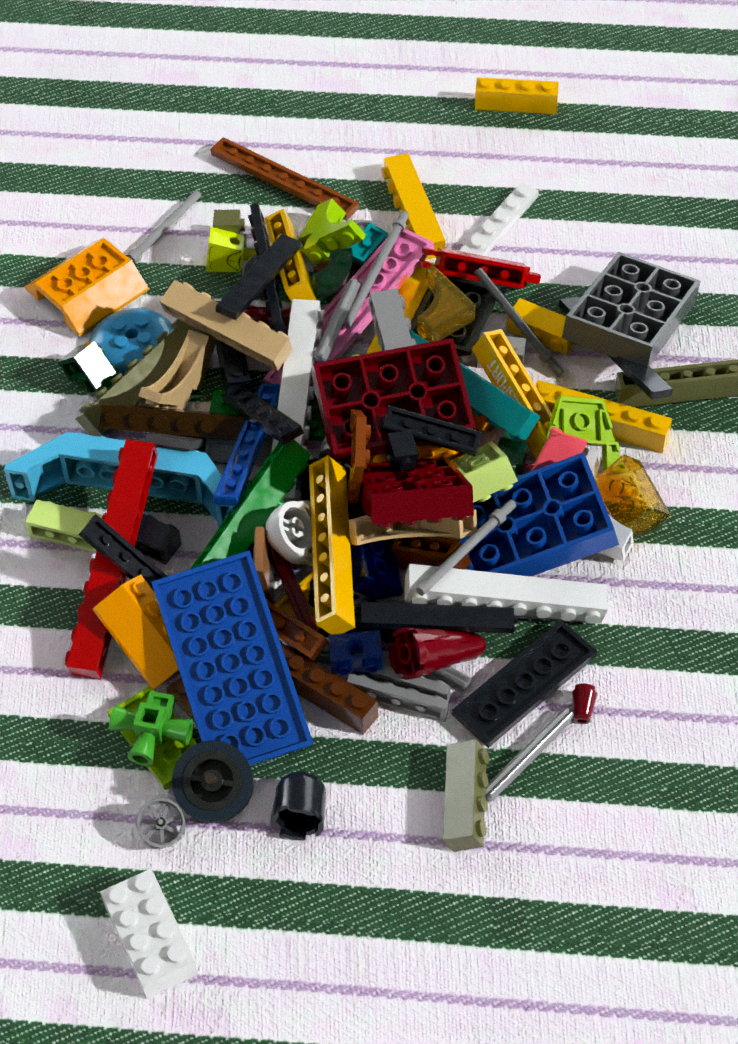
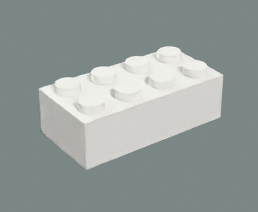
[100,869,198,999]

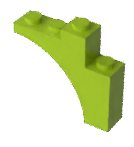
[298,198,366,265]

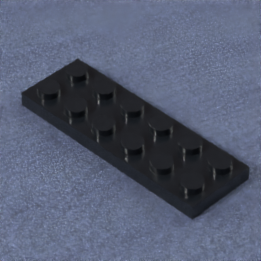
[452,620,597,748]

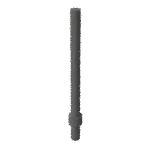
[474,268,564,377]

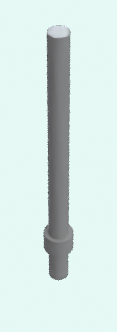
[126,190,201,265]
[416,499,516,596]

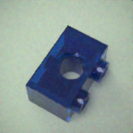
[328,630,383,675]

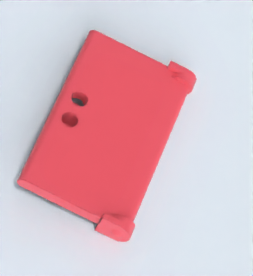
[530,427,588,472]

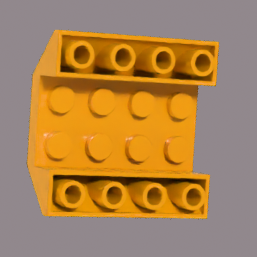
[25,238,149,336]

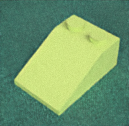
[451,441,518,503]

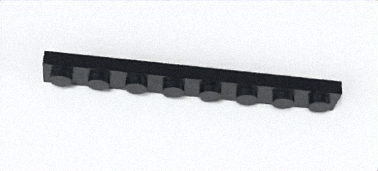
[248,203,288,335]

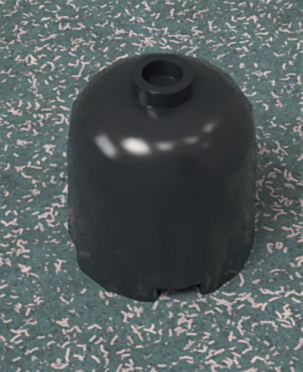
[270,771,326,840]

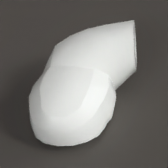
[266,500,313,566]

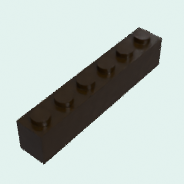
[99,402,244,440]

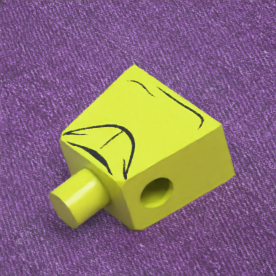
[206,227,256,272]

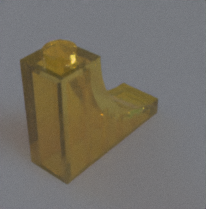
[417,265,475,342]

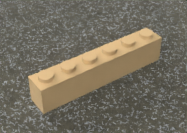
[159,280,293,371]

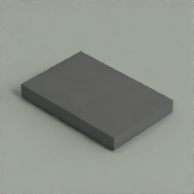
[145,432,206,451]

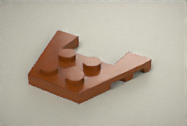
[348,409,371,504]

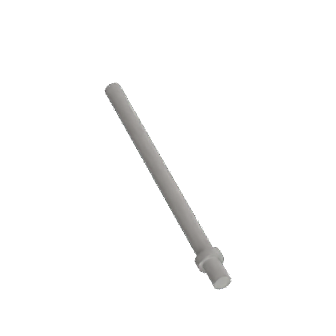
[343,211,409,329]

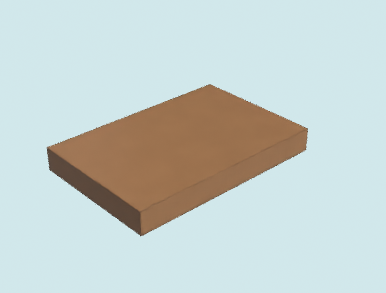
[253,526,275,603]

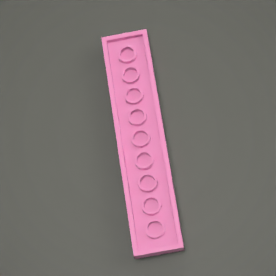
[263,229,434,386]

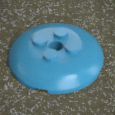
[89,308,173,375]

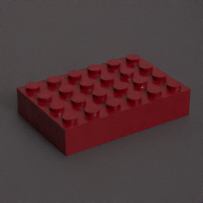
[311,338,476,462]
[358,457,474,527]

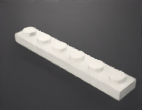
[459,183,539,256]

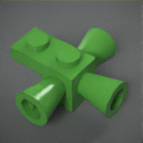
[109,691,193,766]

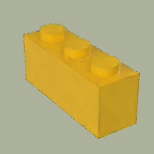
[506,298,574,355]

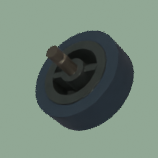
[172,740,254,823]

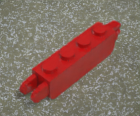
[419,247,541,289]

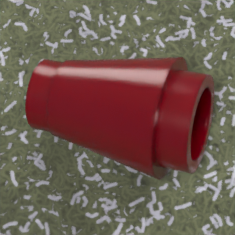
[572,683,598,724]

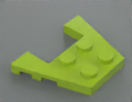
[543,396,627,472]

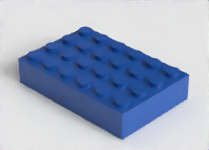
[458,452,619,577]

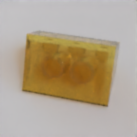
[595,454,671,536]

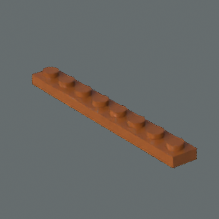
[211,137,359,221]

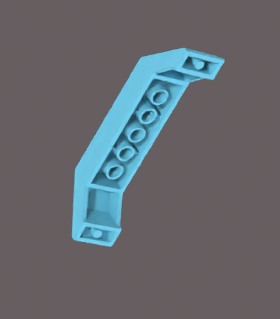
[4,432,234,527]

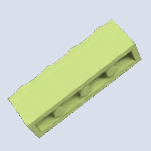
[25,499,103,552]

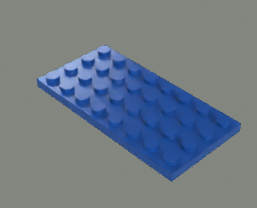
[151,550,314,766]

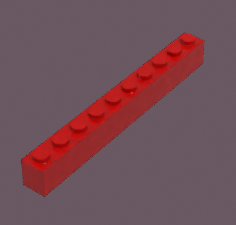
[65,439,158,680]

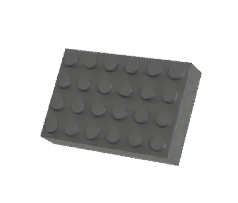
[562,252,701,367]

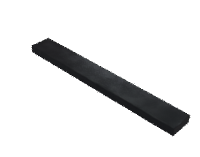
[558,296,673,399]

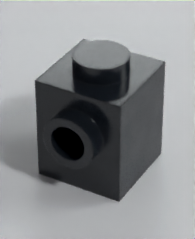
[384,431,419,471]

